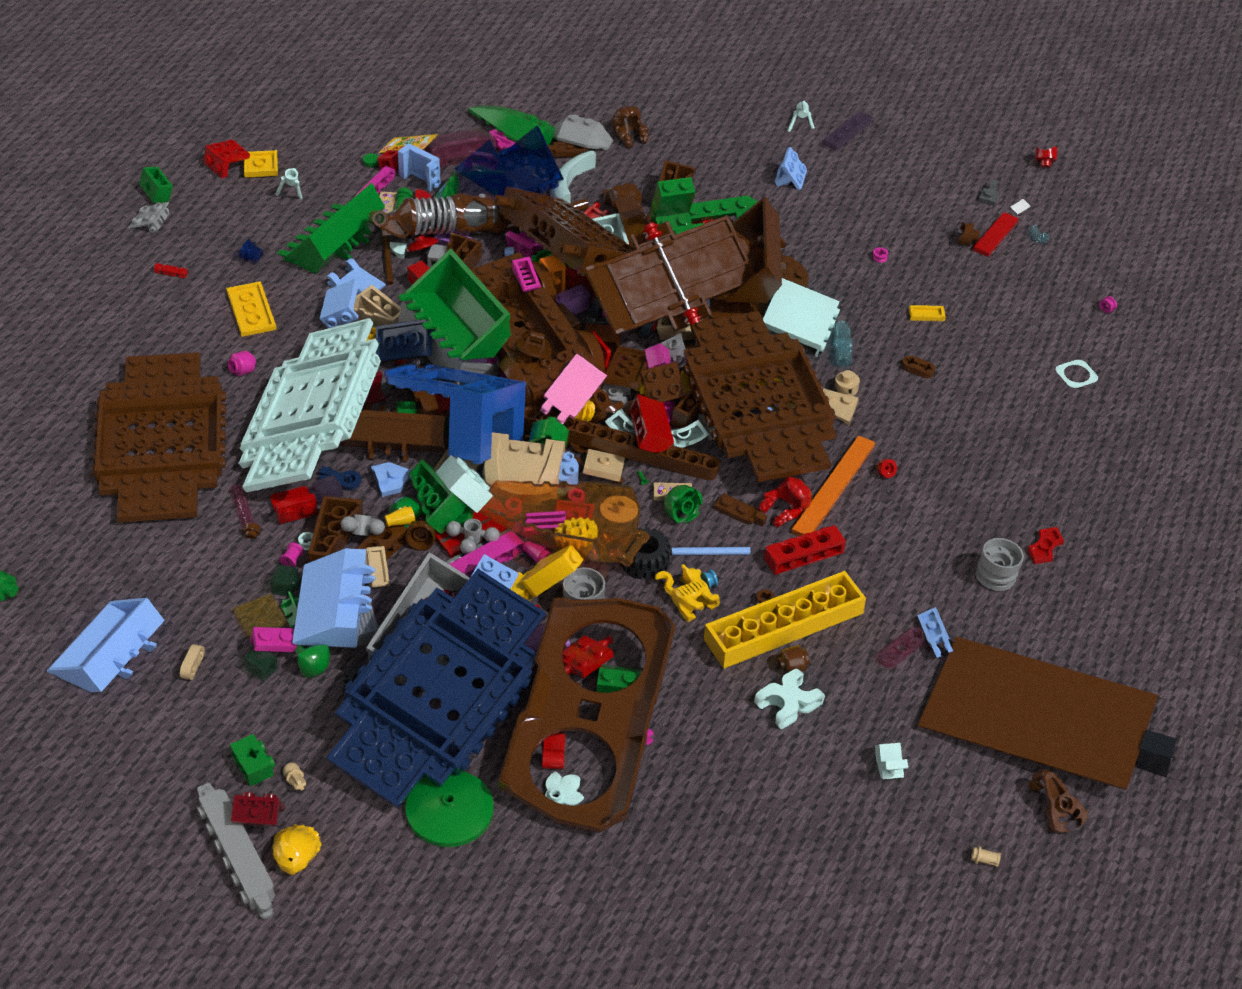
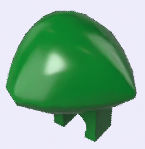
[388,497,423,528]
[294,644,330,678]

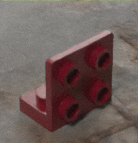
[231,792,285,826]

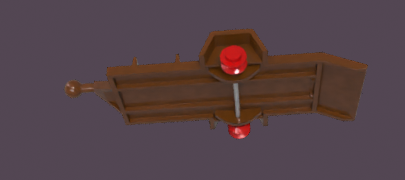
[584,215,764,335]

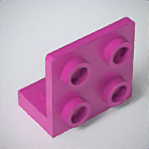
[505,230,543,259]

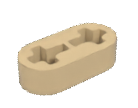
[180,644,205,680]

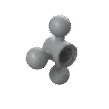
[341,514,385,536]
[446,519,500,554]

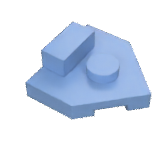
[371,462,412,497]

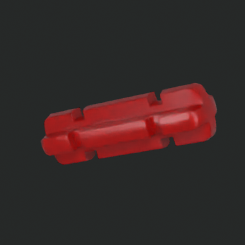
[154,263,188,278]

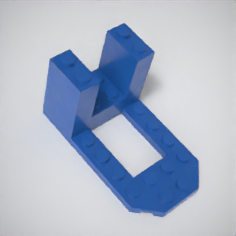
[384,365,526,464]

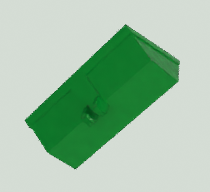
[398,249,511,360]

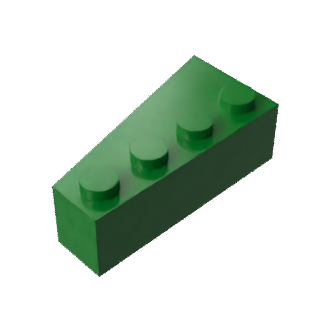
[409,459,468,534]

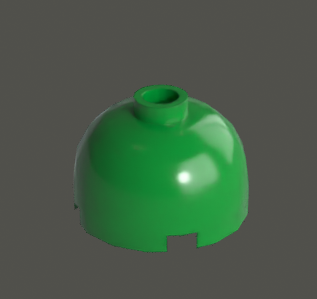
[664,485,703,524]

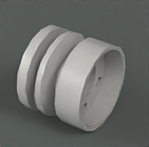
[975,538,1024,591]
[563,567,605,600]

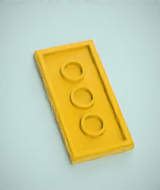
[226,281,277,337]

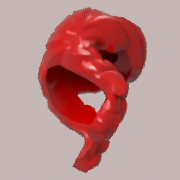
[758,476,812,528]

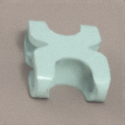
[754,669,825,729]

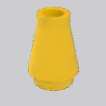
[385,506,415,527]

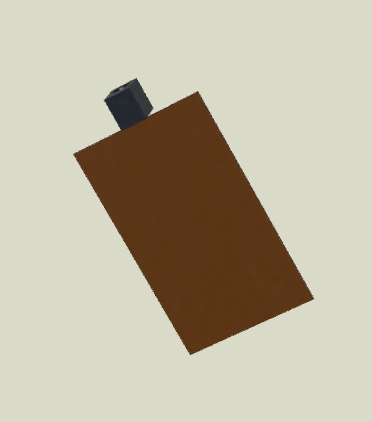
[918,636,1177,790]

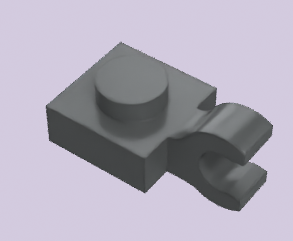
[979,179,1000,206]

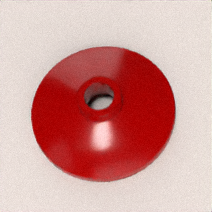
[406,234,439,252]

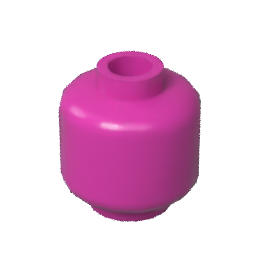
[228,351,256,376]

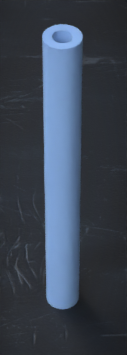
[672,547,750,555]

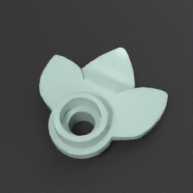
[545,772,584,805]

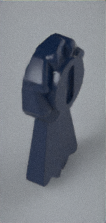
[318,466,362,491]

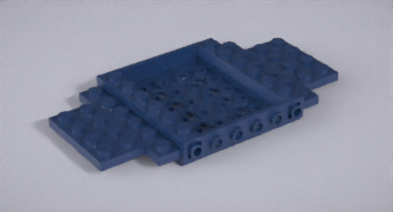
[326,569,546,809]

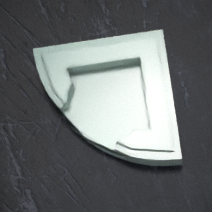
[390,242,407,259]

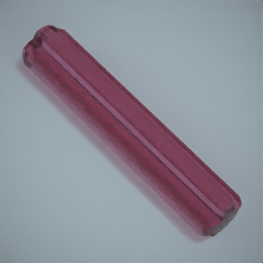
[232,484,254,526]

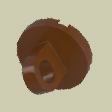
[590,389,624,424]

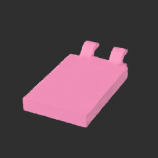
[540,354,607,424]

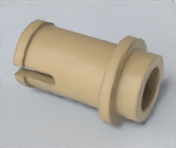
[971,846,1001,867]

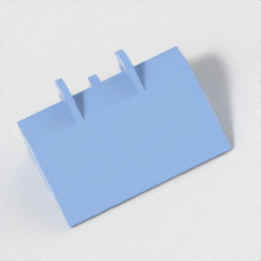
[292,548,375,648]
[46,598,164,692]

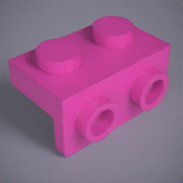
[250,627,297,652]

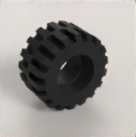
[620,527,670,580]

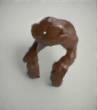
[612,106,649,149]
[603,183,642,213]

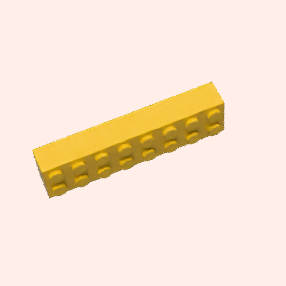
[704,571,866,669]

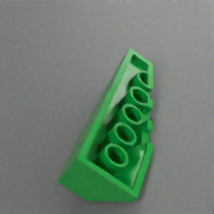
[468,105,555,151]

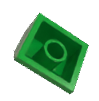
[597,665,643,693]

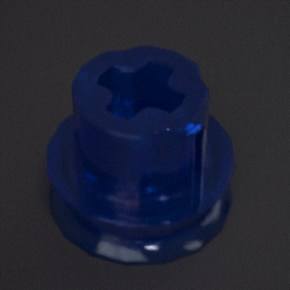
[239,239,264,263]

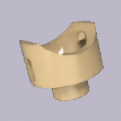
[835,370,860,396]

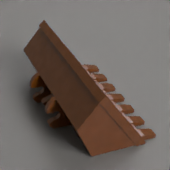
[714,196,787,303]
[339,404,450,462]

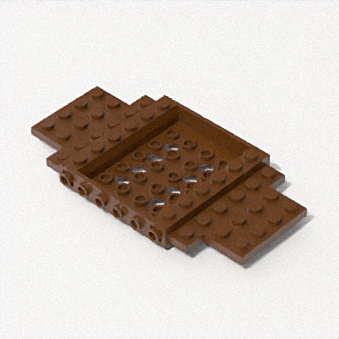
[683,311,836,482]
[92,352,226,523]

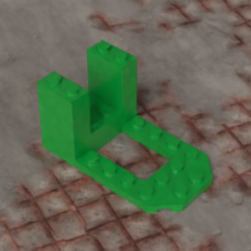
[649,177,758,235]

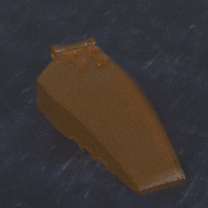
[479,481,650,567]

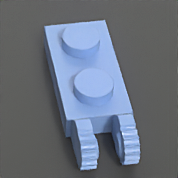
[917,607,953,658]

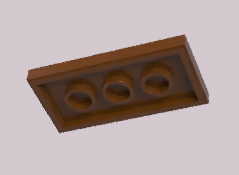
[602,346,648,390]

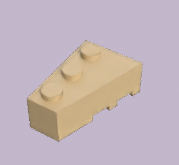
[353,285,401,328]

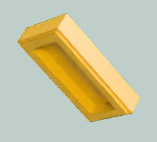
[909,305,946,321]

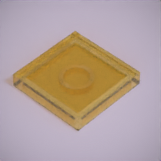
[233,594,287,639]

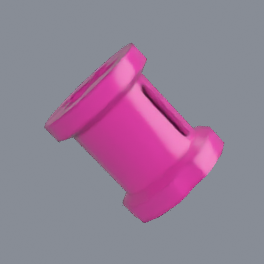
[279,542,304,568]

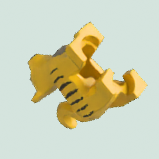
[655,564,720,622]

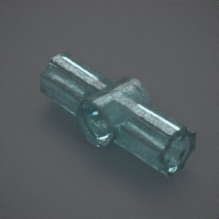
[833,321,853,368]

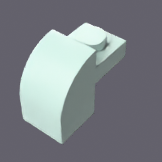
[875,743,908,779]

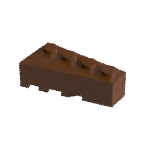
[308,496,363,563]

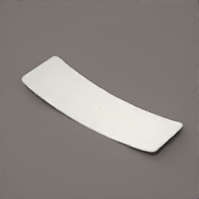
[1010,199,1030,214]

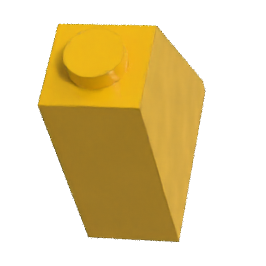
[522,544,584,598]

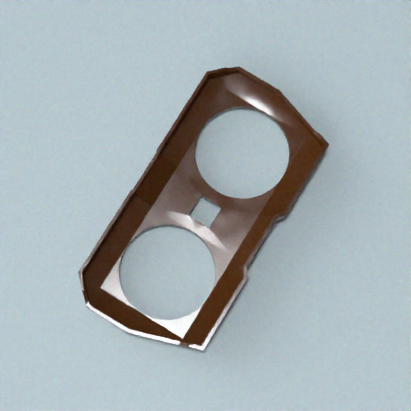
[499,598,675,833]

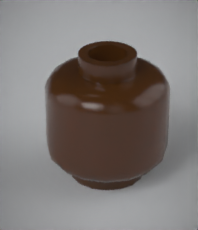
[778,645,810,673]

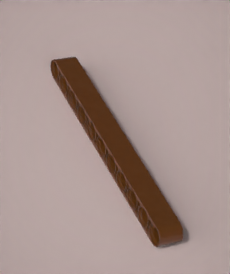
[524,406,720,480]

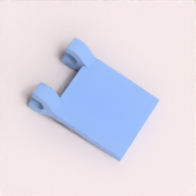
[327,258,386,290]

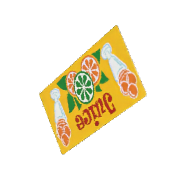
[379,134,438,153]

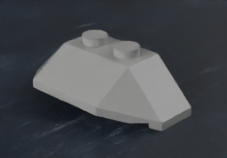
[553,115,613,150]

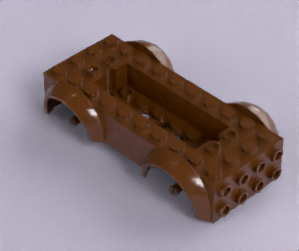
[470,252,605,411]

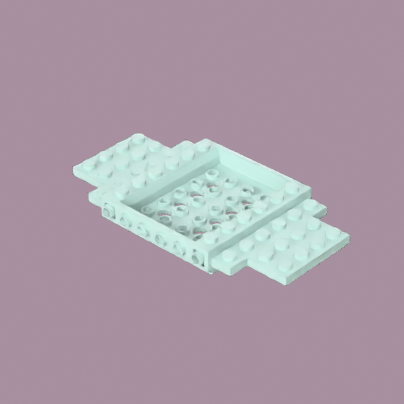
[239,318,381,492]

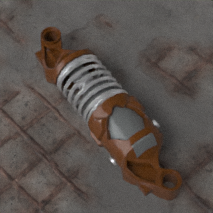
[368,193,515,238]

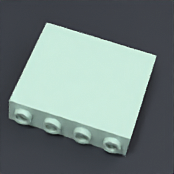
[763,278,840,357]

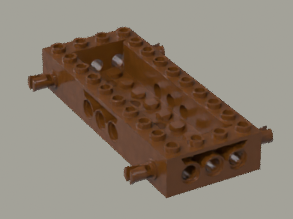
[493,187,635,277]

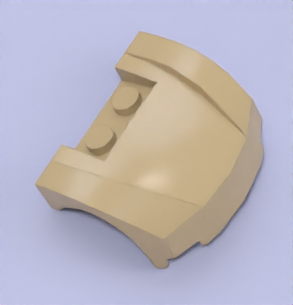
[483,432,565,505]

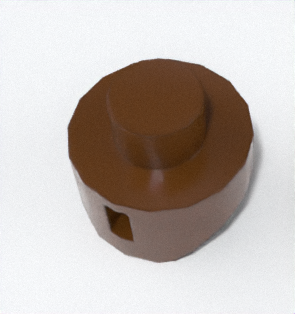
[958,222,980,246]

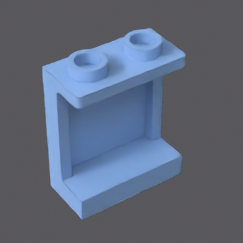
[398,143,441,191]
[320,279,365,328]

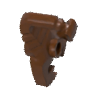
[1029,770,1089,833]

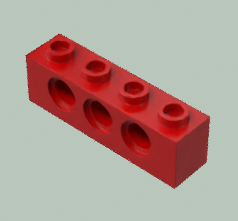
[764,525,846,575]

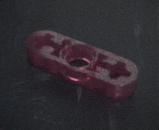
[880,627,926,668]

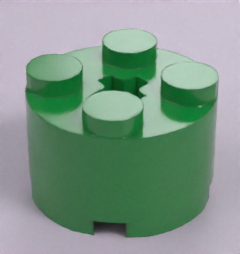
[529,417,569,450]

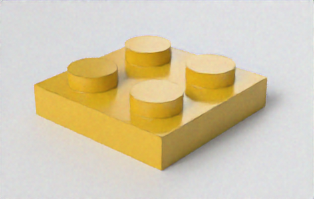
[244,150,278,177]

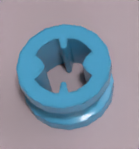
[701,569,718,589]

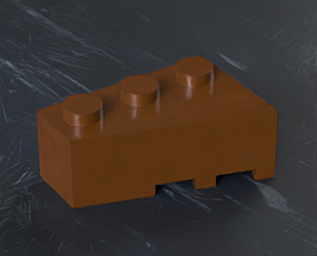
[447,232,482,269]

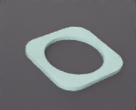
[1056,360,1098,388]

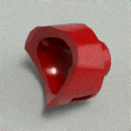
[1035,146,1058,168]

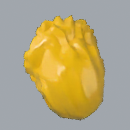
[272,824,322,875]

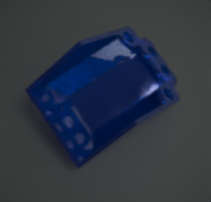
[455,126,564,196]

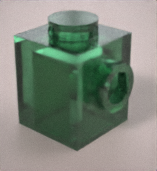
[270,564,301,598]
[244,649,278,682]

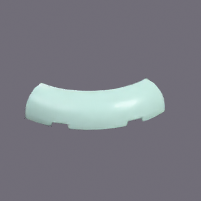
[550,151,596,203]
[605,409,710,448]

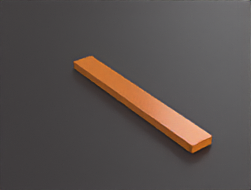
[792,435,875,536]

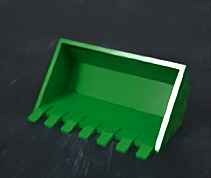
[277,182,385,274]

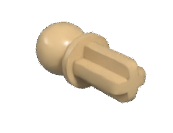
[283,762,307,791]

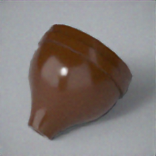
[406,520,436,551]

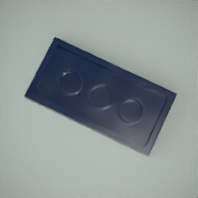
[376,319,432,362]

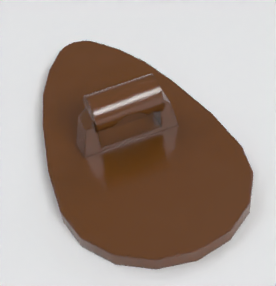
[516,331,552,358]

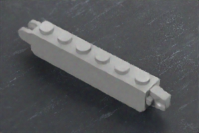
[197,783,275,920]

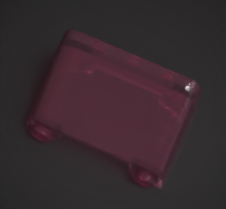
[423,128,496,172]

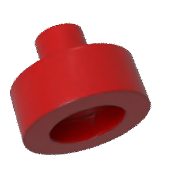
[877,459,897,478]

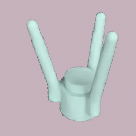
[788,101,814,132]
[276,168,302,199]

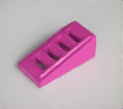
[511,257,541,292]

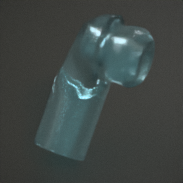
[1029,225,1050,244]

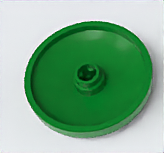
[406,771,494,847]

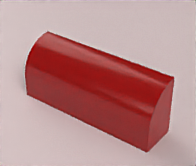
[630,394,674,452]

